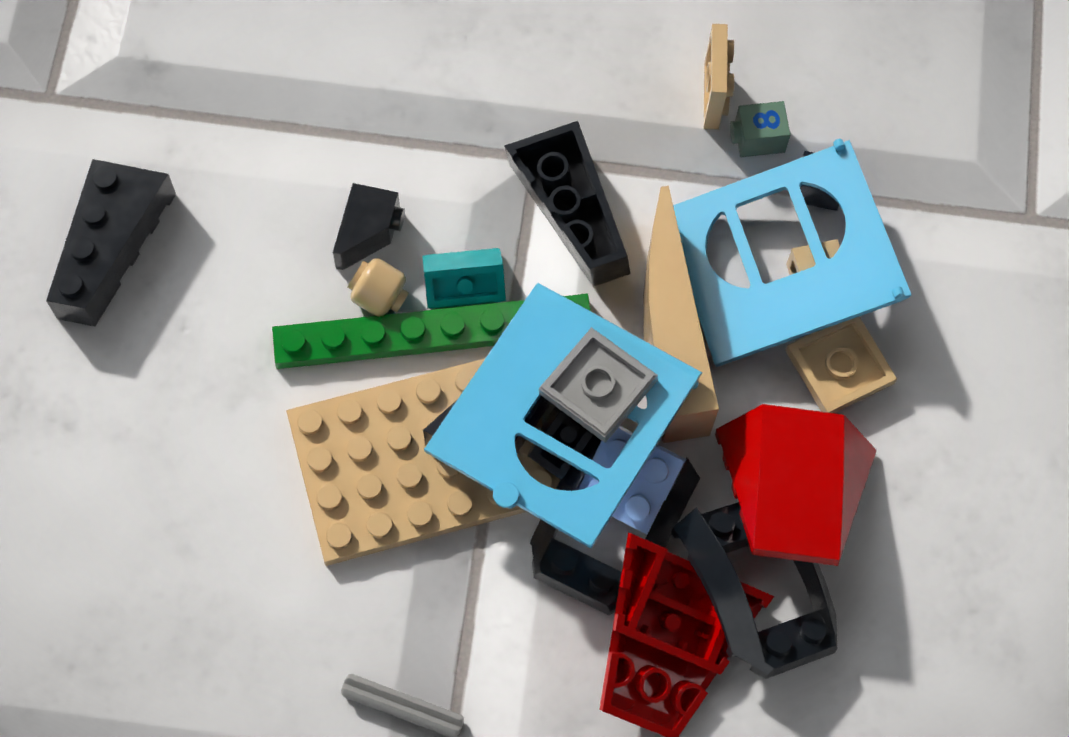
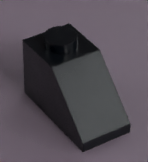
[332,183,405,270]
[527,406,594,480]

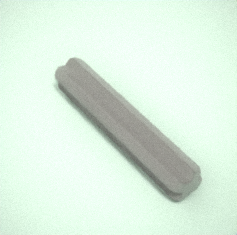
[341,674,464,737]

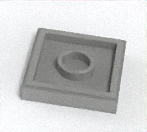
[539,327,658,443]

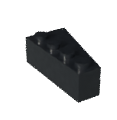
[504,121,631,287]
[46,159,176,327]

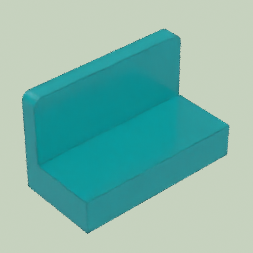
[422,248,506,309]

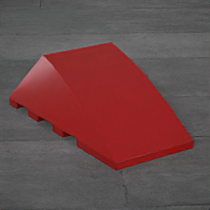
[715,404,877,566]
[599,532,775,737]

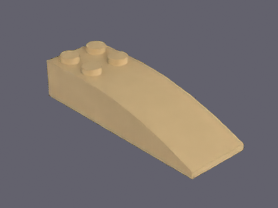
[643,186,719,443]

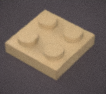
[703,24,734,130]
[785,317,897,413]

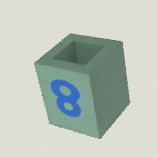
[730,101,791,157]

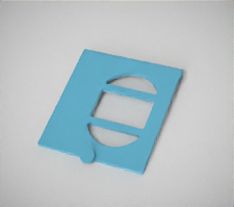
[673,139,912,367]
[424,283,703,549]

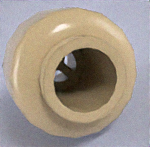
[347,258,409,317]

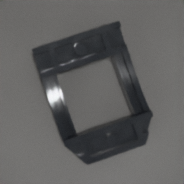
[530,435,700,615]
[671,502,838,679]

